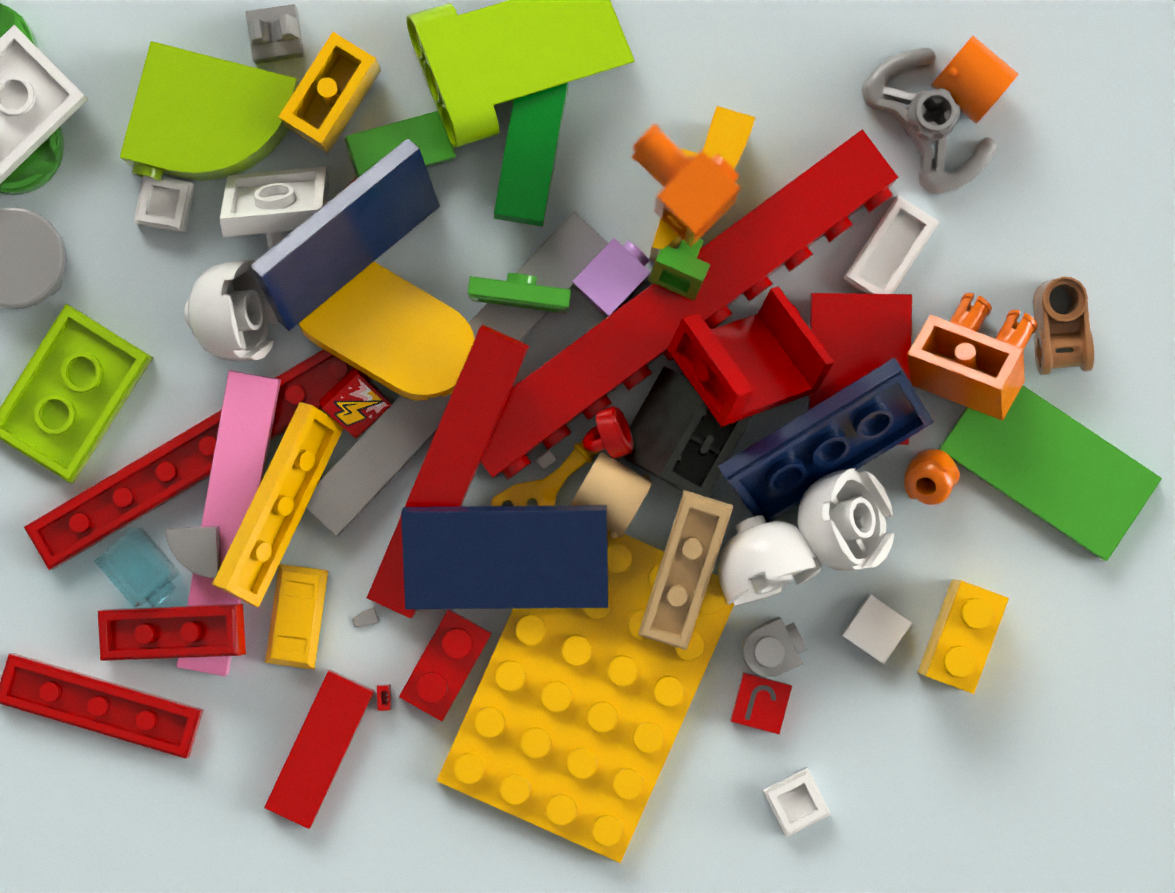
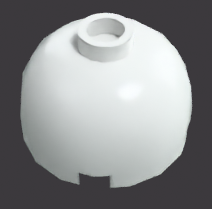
[184,260,278,361]
[798,468,894,571]
[717,515,822,606]

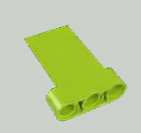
[406,0,635,148]

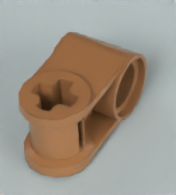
[1033,276,1094,375]

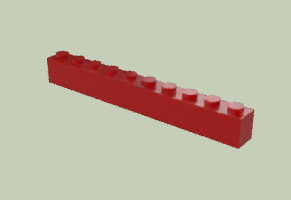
[481,129,899,480]

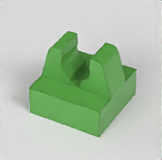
[648,239,710,301]

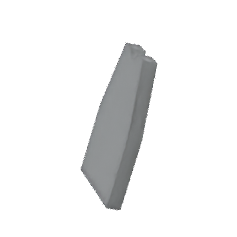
[352,607,379,627]

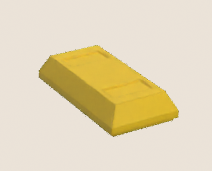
[265,564,329,670]

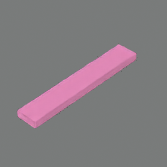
[176,370,281,676]

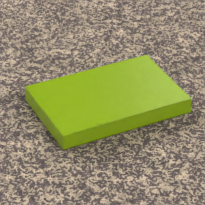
[0,304,154,483]

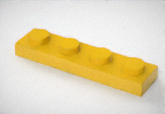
[212,402,344,608]

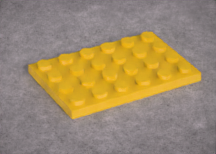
[437,505,734,863]

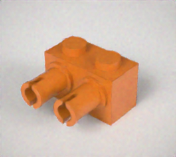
[632,124,740,247]
[907,293,1038,421]

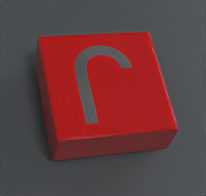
[730,672,792,735]

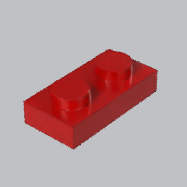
[399,609,492,721]

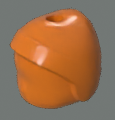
[904,448,960,505]

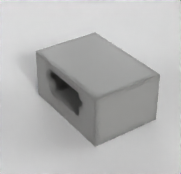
[536,450,557,471]

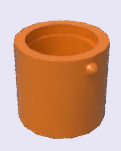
[930,36,1019,124]

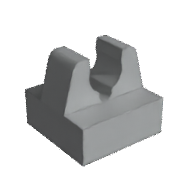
[245,4,304,64]

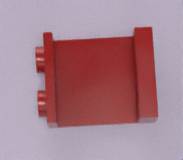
[667,286,834,427]

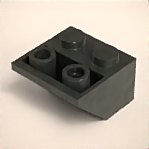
[622,366,752,497]

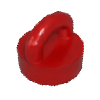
[582,406,634,459]

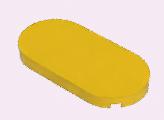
[298,262,475,401]

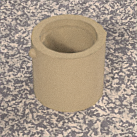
[570,452,653,538]

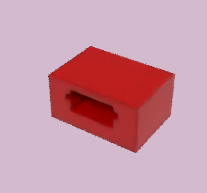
[377,684,392,711]

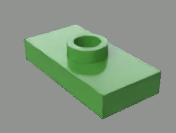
[467,273,571,314]

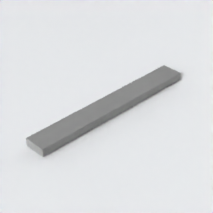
[306,211,608,537]

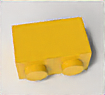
[279,32,381,154]
[917,579,1009,694]

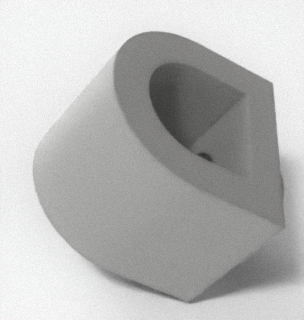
[741,617,807,677]

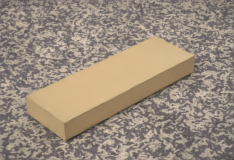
[638,490,733,650]

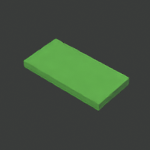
[938,385,1162,561]

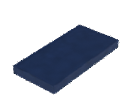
[251,139,440,331]
[718,357,934,523]
[401,505,608,609]

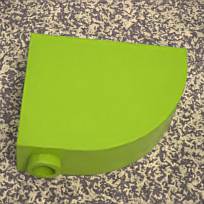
[120,41,300,181]

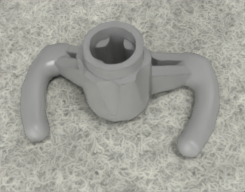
[862,48,997,195]

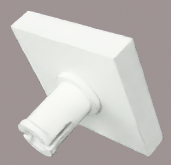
[219,166,329,250]

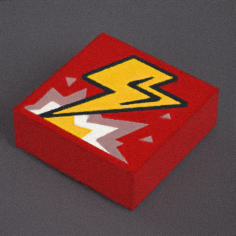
[319,368,392,439]

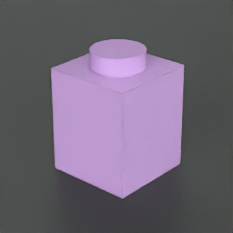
[572,238,651,318]

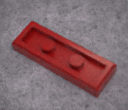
[98,603,246,661]
[264,670,375,829]

